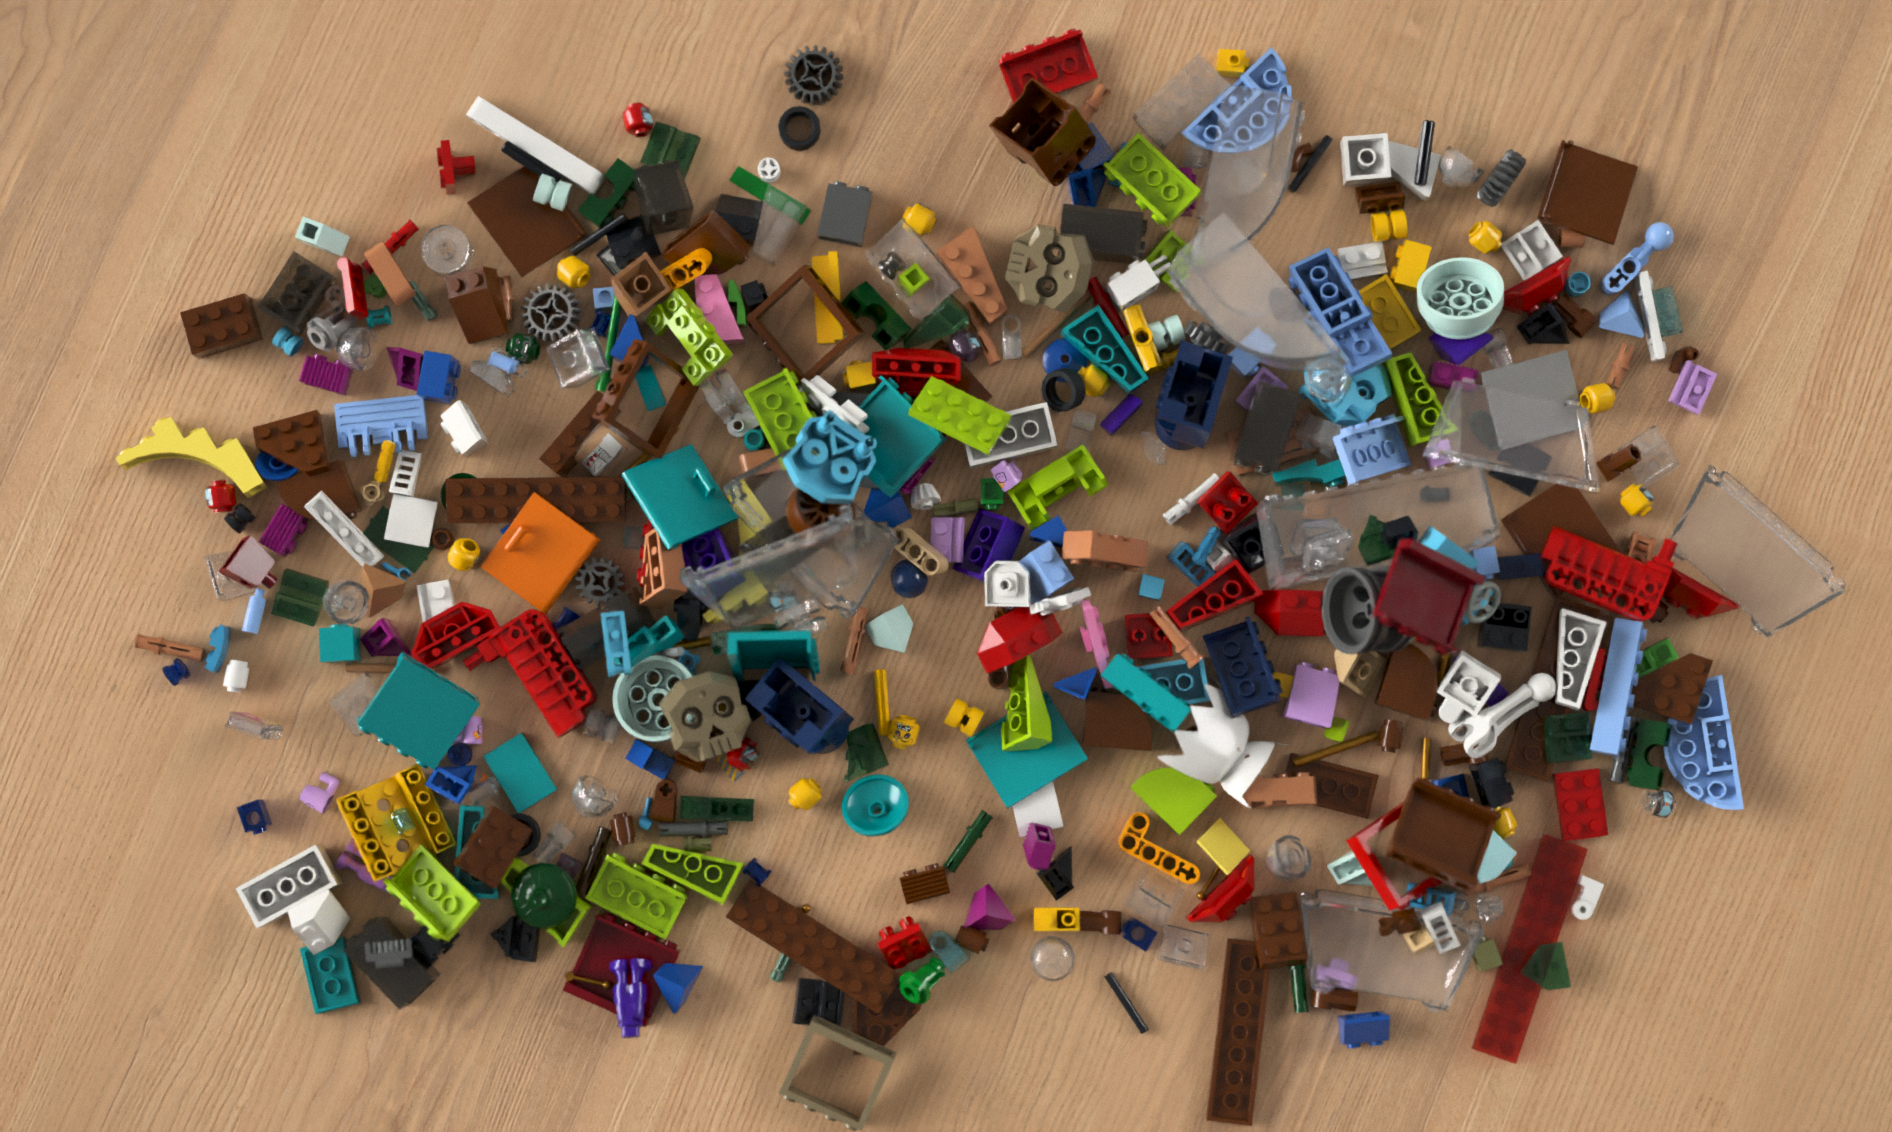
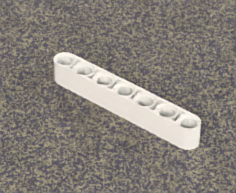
[466,97,606,195]

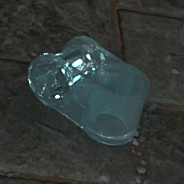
[929,931,970,974]

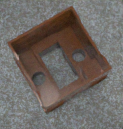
[989,78,1096,186]

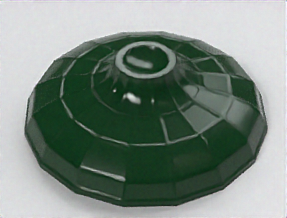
[511,862,577,930]

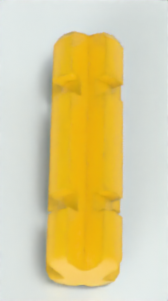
[374,440,396,483]

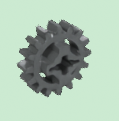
[1184,320,1231,354]
[575,557,625,606]

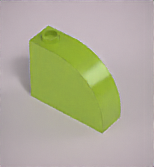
[1129,767,1217,835]

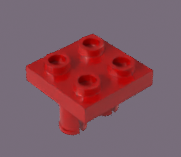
[437,140,476,195]
[1196,471,1258,534]
[1124,612,1173,660]
[877,916,933,970]

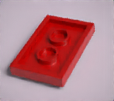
[1552,768,1609,841]

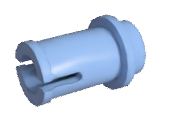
[488,351,519,374]

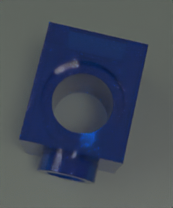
[236,799,272,835]
[1121,917,1158,952]

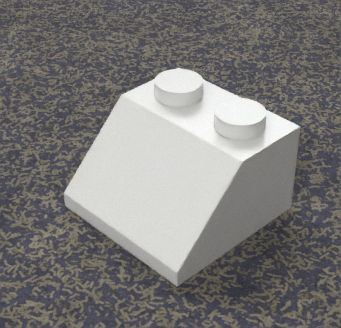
[1340,133,1391,186]
[441,400,489,457]
[288,889,350,955]

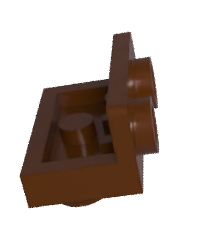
[1355,181,1406,214]

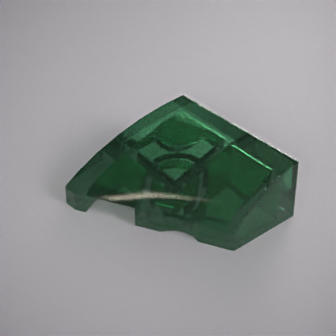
[844,723,889,782]

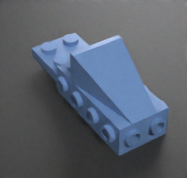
[1288,247,1392,377]

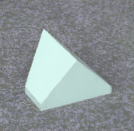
[865,604,914,653]
[1327,850,1373,886]

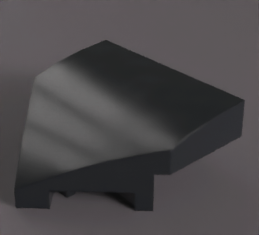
[490,915,540,962]

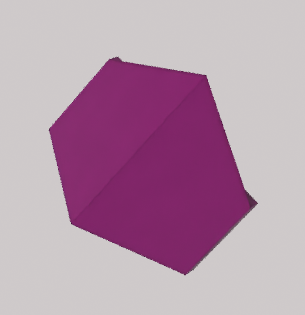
[386,347,424,391]
[360,618,412,657]
[964,883,1016,930]

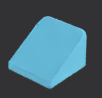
[1137,574,1165,601]

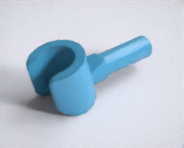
[382,562,411,581]
[639,798,653,831]

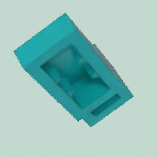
[1272,459,1346,488]
[614,615,684,667]

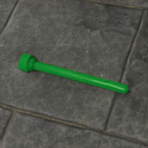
[595,293,622,392]

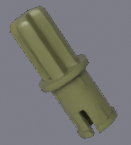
[933,498,978,517]

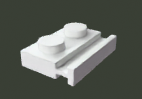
[1337,241,1388,280]
[416,579,454,622]

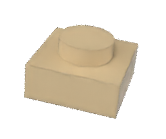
[1403,924,1435,956]

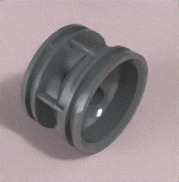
[1321,565,1414,654]

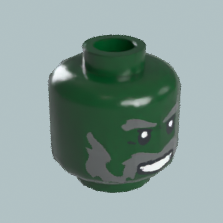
[505,333,540,364]

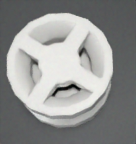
[758,158,781,183]

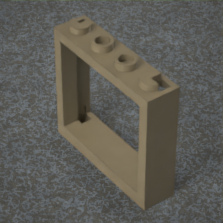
[779,1015,897,1131]

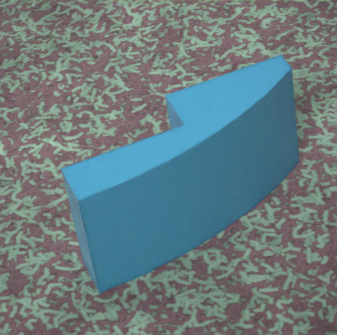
[205,624,230,673]

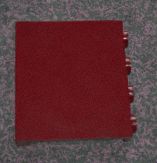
[1372,539,1485,655]
[563,912,681,1027]

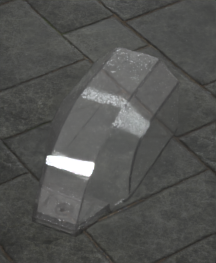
[1188,83,1305,274]
[1167,213,1350,371]

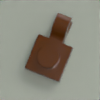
[1379,908,1421,936]

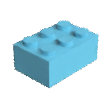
[1136,659,1210,712]

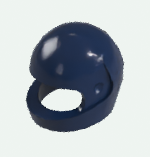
[891,559,928,599]

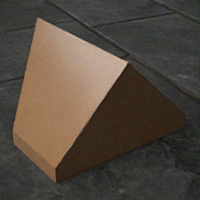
[361,563,406,618]

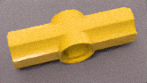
[1122,305,1163,373]

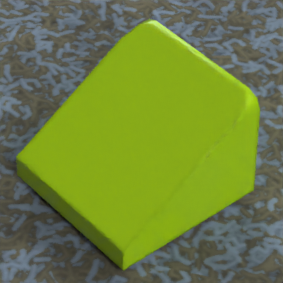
[898,263,930,296]
[1324,716,1350,742]

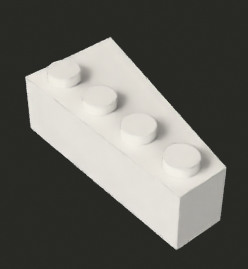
[1555,608,1606,710]

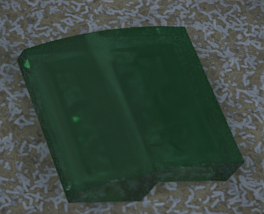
[640,121,701,179]
[271,568,329,627]
[1544,712,1593,764]

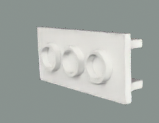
[801,375,869,434]

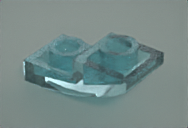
[1652,286,1683,337]

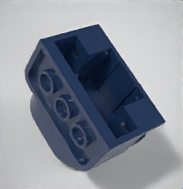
[1155,341,1233,451]
[745,657,854,754]

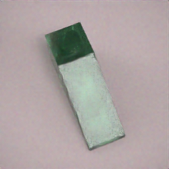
[904,293,970,349]

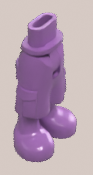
[334,838,395,896]

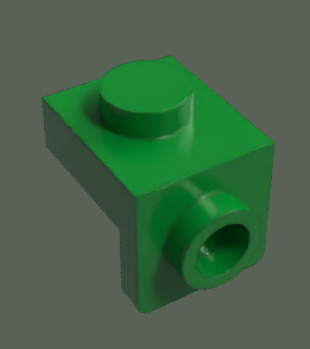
[981,478,1003,510]

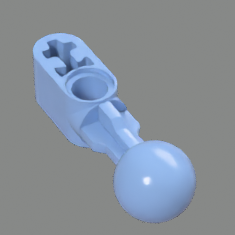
[1600,222,1674,295]

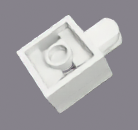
[1106,255,1172,313]
[1437,651,1501,723]

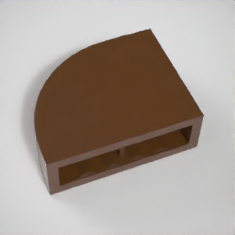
[662,209,750,275]
[276,459,362,521]
[1374,644,1438,721]
[1083,687,1152,751]

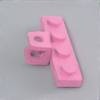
[1079,599,1114,689]

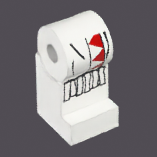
[582,433,625,477]
[1569,874,1604,920]

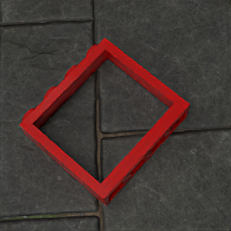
[1346,801,1442,911]

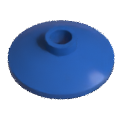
[1043,338,1087,383]
[255,452,299,481]

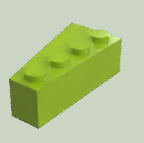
[500,857,592,948]

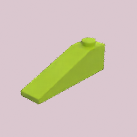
[1001,654,1052,751]

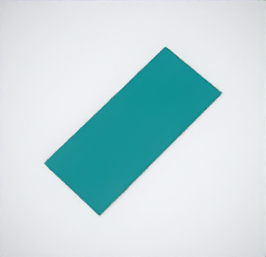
[635,365,666,412]

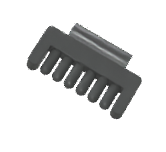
[365,938,413,969]

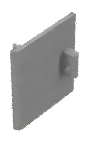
[1480,350,1587,451]

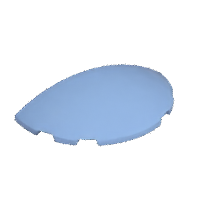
[1182,47,1292,154]
[1663,675,1744,810]

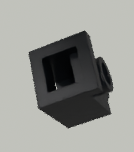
[741,280,768,311]
[1380,515,1419,550]

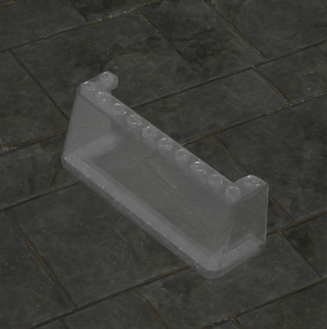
[1256,456,1501,591]

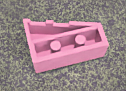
[694,274,745,344]

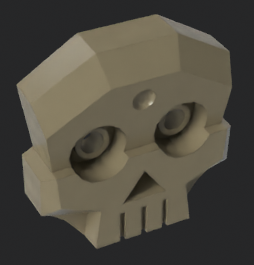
[1005,224,1094,313]
[659,671,751,762]

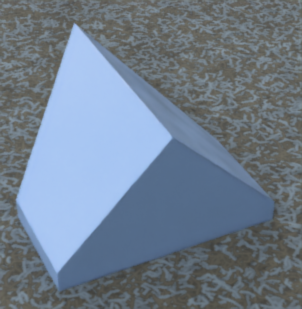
[1598,289,1644,338]

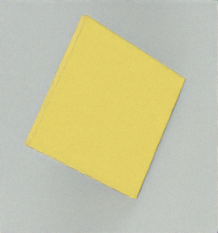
[1197,818,1250,875]

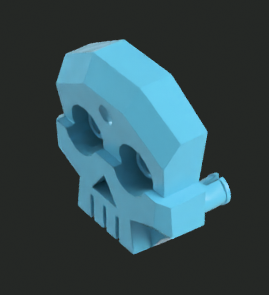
[1298,347,1393,432]
[783,411,877,504]

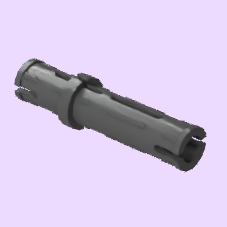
[1608,715,1639,784]
[659,819,728,837]

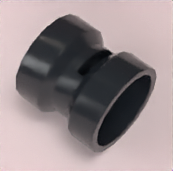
[224,503,256,534]

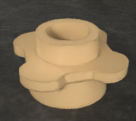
[359,480,386,506]

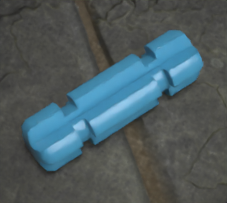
[1192,526,1222,566]

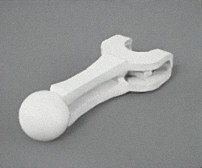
[1448,673,1557,758]

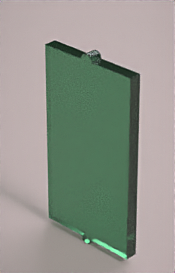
[363,506,434,573]

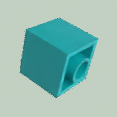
[319,624,361,663]

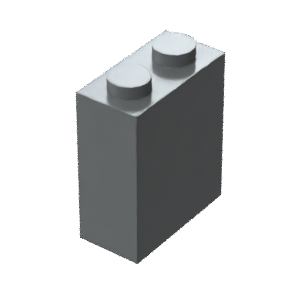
[818,181,872,247]

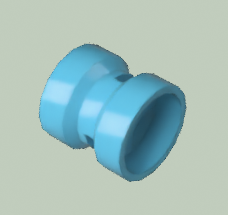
[1564,271,1591,297]
[272,326,304,357]

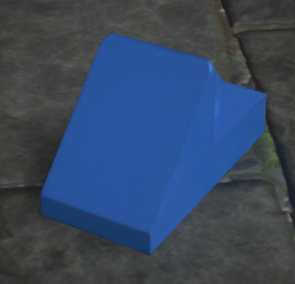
[625,739,676,780]

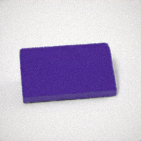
[1100,394,1143,436]

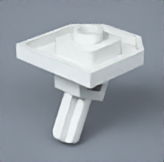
[984,561,1031,607]

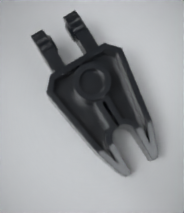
[674,577,706,641]

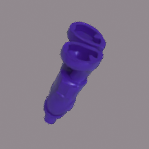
[609,958,652,1038]

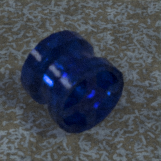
[162,658,191,686]
[447,743,473,766]

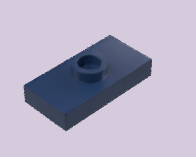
[1497,553,1543,580]

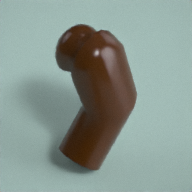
[1286,143,1313,172]
[1668,346,1699,374]

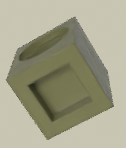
[1468,935,1503,972]

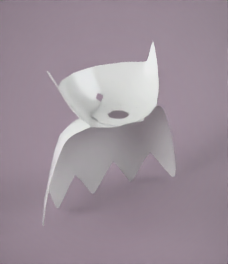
[1158,676,1288,808]

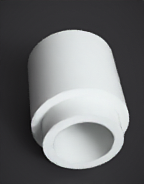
[223,659,249,693]

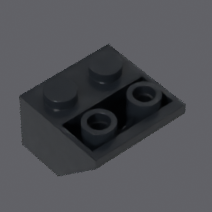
[1477,601,1532,653]

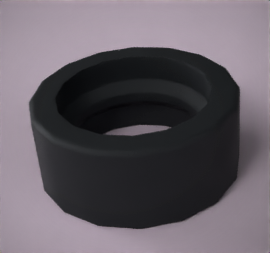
[778,106,821,151]
[1041,368,1086,412]
[510,814,541,856]

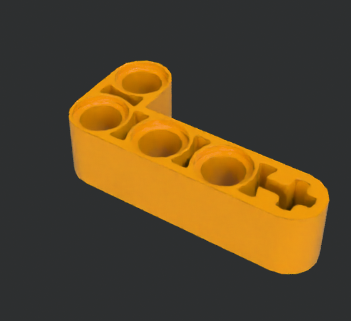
[631,248,712,300]
[1118,812,1200,884]

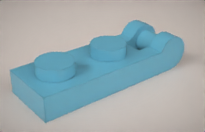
[601,611,631,677]

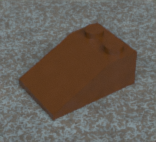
[445,266,509,344]

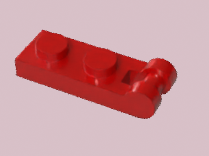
[337,257,369,320]
[1581,648,1608,712]

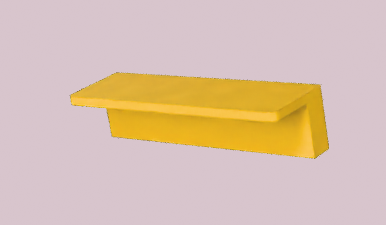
[812,251,844,344]

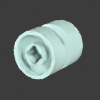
[533,173,572,212]
[1147,314,1186,351]

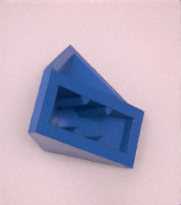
[1067,169,1107,213]
[862,488,912,528]
[1053,667,1097,701]
[425,765,477,805]
[653,963,703,1014]

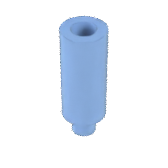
[242,588,266,634]

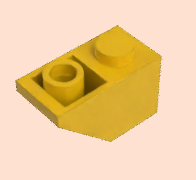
[1033,907,1080,931]

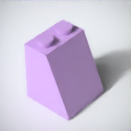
[1281,662,1340,729]

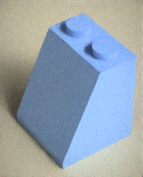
[1019,540,1074,604]

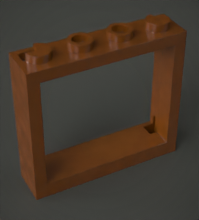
[746,265,866,386]
[592,339,701,459]

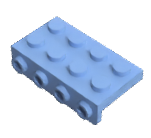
[1332,413,1411,484]

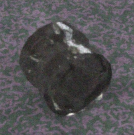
[878,251,906,280]

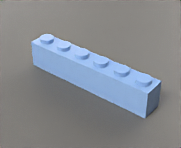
[1590,618,1647,757]

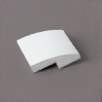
[1501,220,1563,280]
[384,493,438,548]
[1012,781,1064,838]

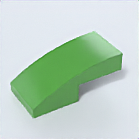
[728,280,748,327]
[1636,637,1679,678]

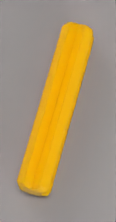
[874,669,890,736]

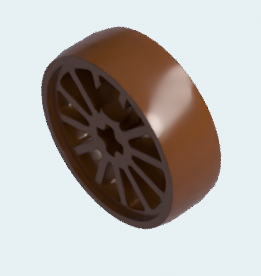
[786,488,855,547]

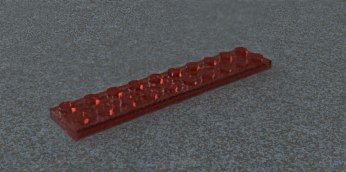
[1472,834,1588,1064]

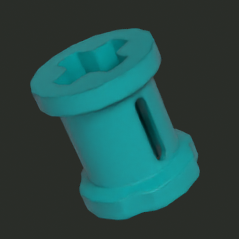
[366,305,393,329]

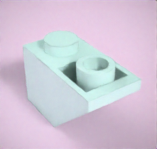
[295,217,350,257]

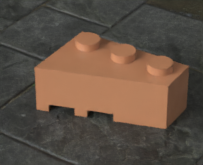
[639,528,687,609]
[1243,772,1317,809]

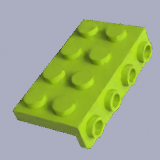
[1103,132,1202,228]
[743,368,817,472]
[908,376,1011,455]
[383,845,482,942]
[585,852,689,940]

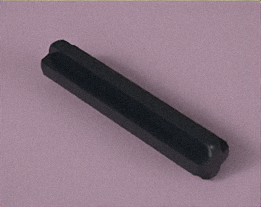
[1414,120,1435,186]
[501,141,562,182]

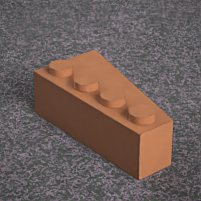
[937,226,1008,327]
[1062,530,1148,572]

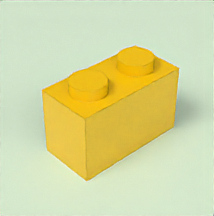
[1389,240,1432,293]

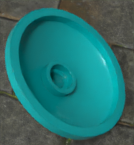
[842,774,909,837]

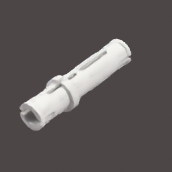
[1162,473,1220,526]

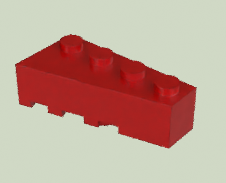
[1166,559,1264,632]

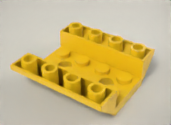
[336,764,457,882]

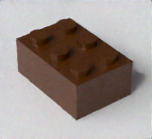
[180,293,263,359]
[453,806,532,889]
[1249,892,1308,970]

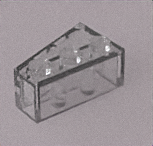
[752,184,807,267]

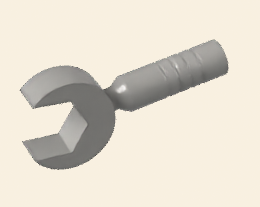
[651,647,685,657]

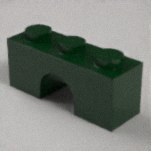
[577,158,641,229]
[841,281,912,350]
[1627,719,1672,791]

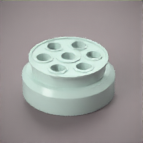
[1417,258,1504,339]
[613,655,694,742]

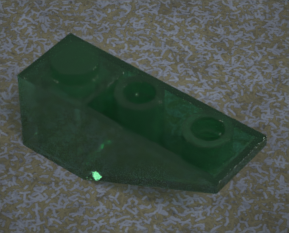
[680,796,754,822]

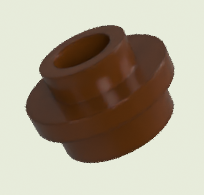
[431,528,454,550]

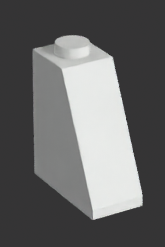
[1388,141,1441,201]

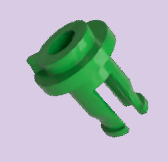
[899,957,946,1004]

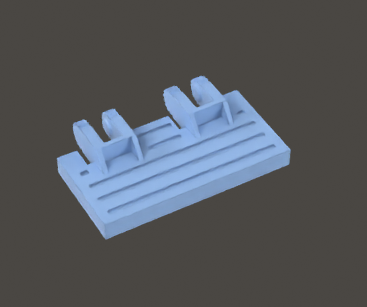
[334,395,429,457]

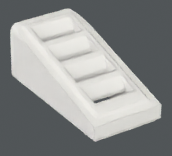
[389,450,422,497]
[1420,902,1461,954]

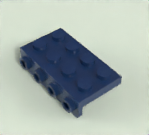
[1203,616,1283,718]

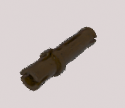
[576,826,612,895]

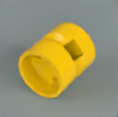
[1371,210,1408,242]
[944,698,984,737]

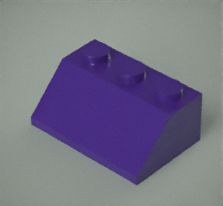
[952,508,1025,583]

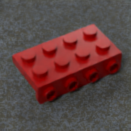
[998,28,1098,103]

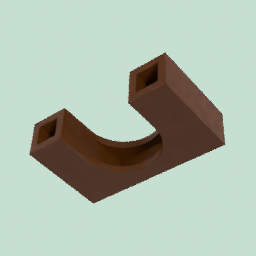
[539,390,622,477]

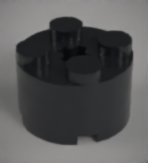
[410,925,461,968]

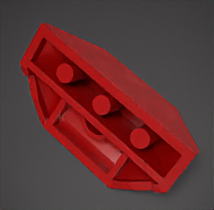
[1502,256,1571,315]
[872,348,961,397]
[1662,568,1739,619]
[1254,590,1326,637]
[411,601,501,669]
[977,607,1063,673]
[1185,854,1254,922]

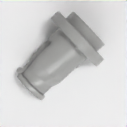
[307,307,356,351]

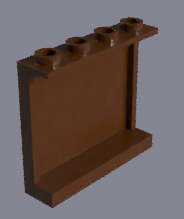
[1385,777,1502,893]

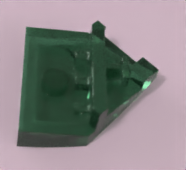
[1358,515,1397,566]
[1521,941,1571,990]

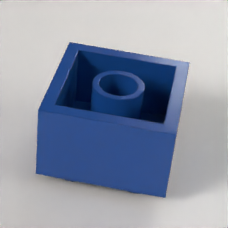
[417,351,461,405]

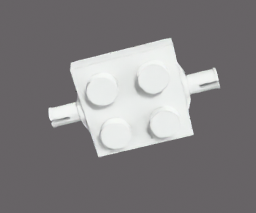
[1029,587,1091,616]

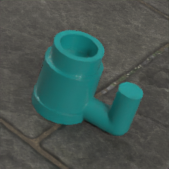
[744,428,767,452]

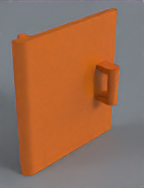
[481,492,601,614]

